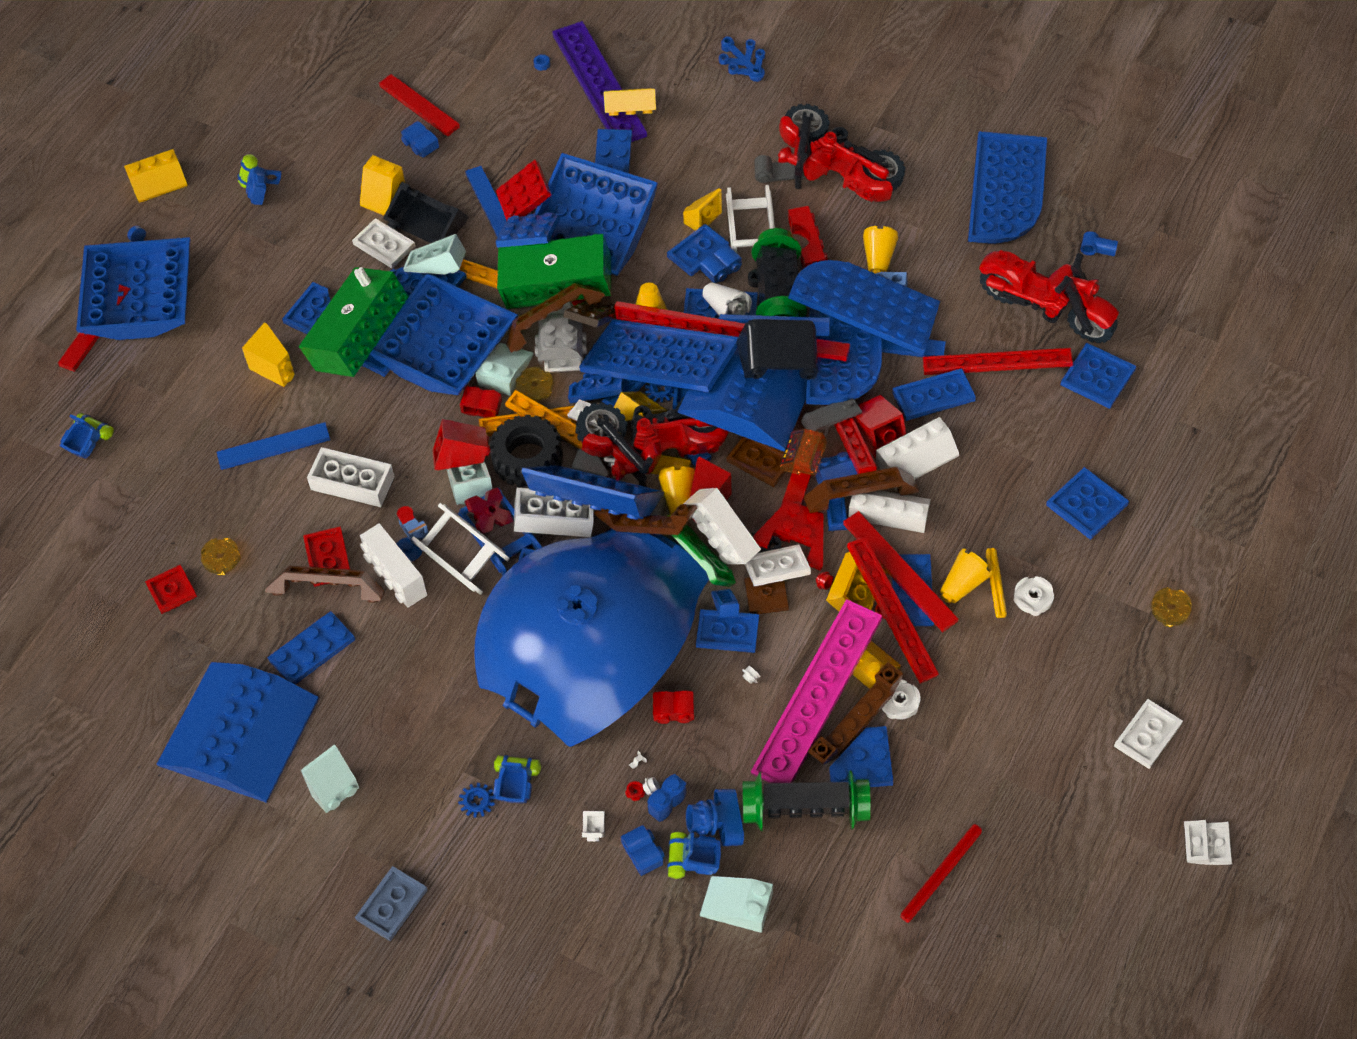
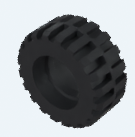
[490,415,563,488]

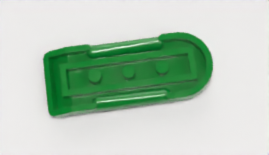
[667,515,736,587]

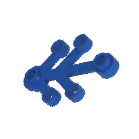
[719,37,765,82]

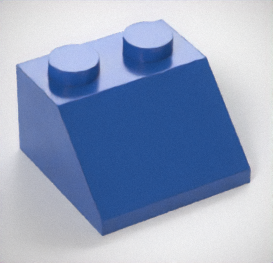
[813,452,857,484]

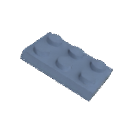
[355,866,428,941]

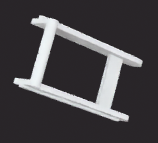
[726,185,775,253]
[412,503,510,595]

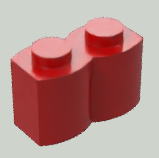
[460,386,502,418]
[653,691,694,724]

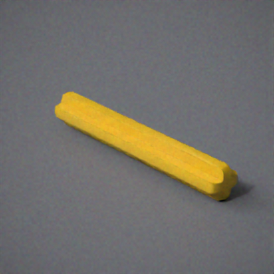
[986,548,1007,618]

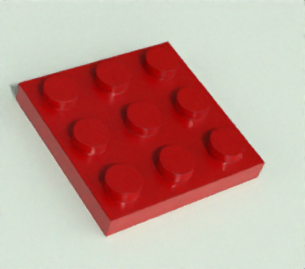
[496,160,551,220]

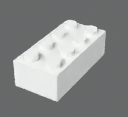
[307,447,395,507]
[514,488,593,537]
[683,488,761,564]
[360,523,427,608]

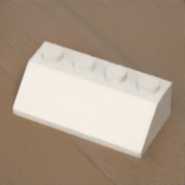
[875,417,959,489]
[848,490,931,533]

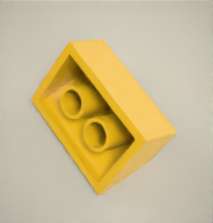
[604,88,656,116]
[124,149,188,203]
[826,552,887,611]
[852,641,901,689]

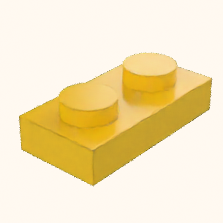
[652,455,691,475]

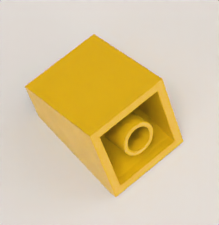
[360,155,405,216]
[242,323,295,387]

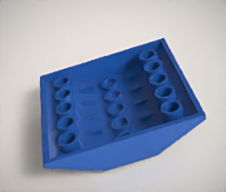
[534,153,658,276]
[76,237,191,340]
[370,274,518,395]
[678,348,807,452]
[522,465,664,520]
[157,662,319,803]

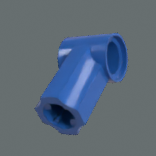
[1081,231,1118,256]

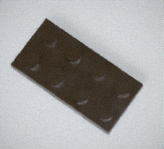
[563,301,616,327]

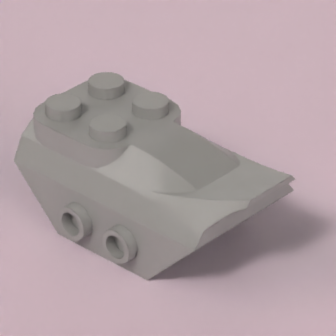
[535,301,587,364]

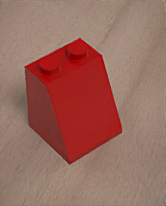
[853,395,906,459]
[432,419,490,470]
[690,456,732,523]

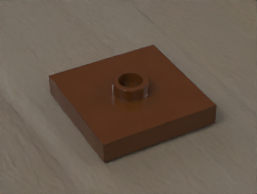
[744,578,789,614]

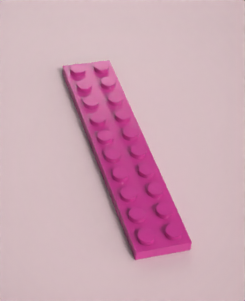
[751,599,883,783]

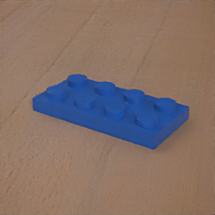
[892,368,976,421]
[892,554,934,626]
[267,611,355,685]

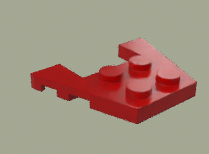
[753,500,824,571]

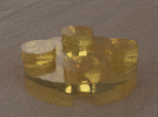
[516,367,553,401]
[201,537,241,576]
[1150,588,1192,627]

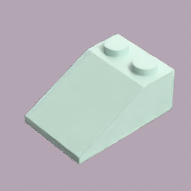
[403,234,466,275]
[476,342,533,396]
[446,462,492,505]
[301,745,359,813]
[700,876,773,933]

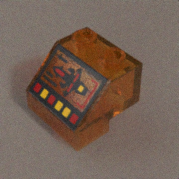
[780,429,827,476]

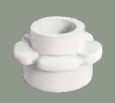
[742,666,761,684]
[643,777,660,795]

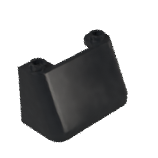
[383,182,469,244]
[736,319,818,380]

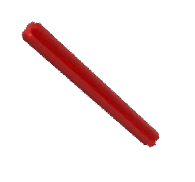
[900,824,982,923]

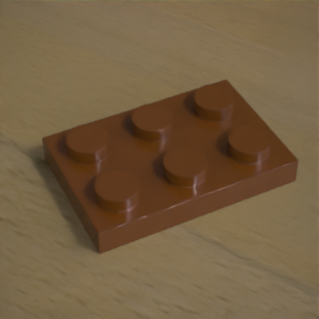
[726,437,794,488]

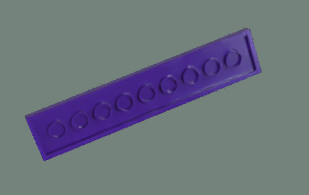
[552,21,647,142]

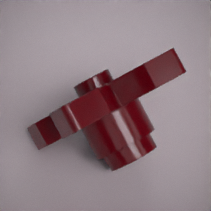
[465,487,513,534]

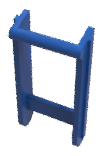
[457,488,542,576]

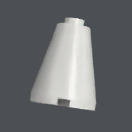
[703,282,752,316]

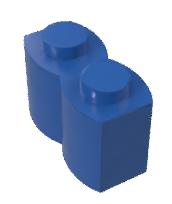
[401,121,439,158]
[700,245,742,283]
[647,774,687,822]
[621,825,665,876]

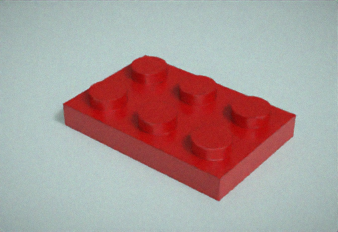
[303,526,350,587]

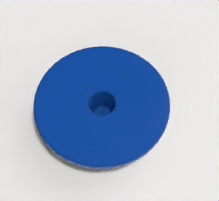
[396,537,423,562]

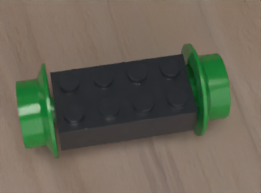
[751,228,807,317]
[742,770,871,831]

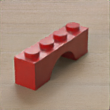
[788,206,828,269]

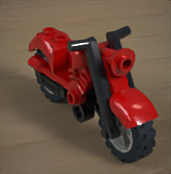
[778,104,905,202]
[979,250,1119,343]
[576,396,729,487]

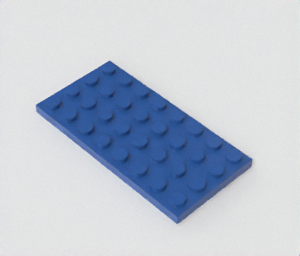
[579,319,738,392]

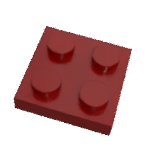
[145,564,197,614]

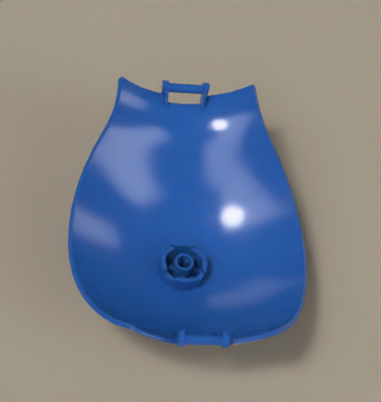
[474,528,709,747]

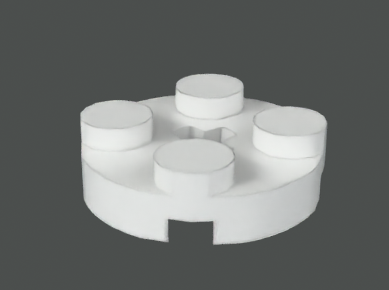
[1014,576,1054,616]
[882,679,920,719]

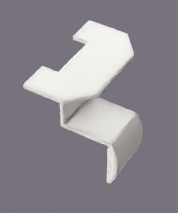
[629,751,647,769]

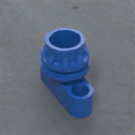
[686,789,744,846]

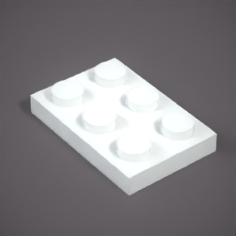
[352,218,416,269]
[745,545,811,587]
[1114,699,1183,769]

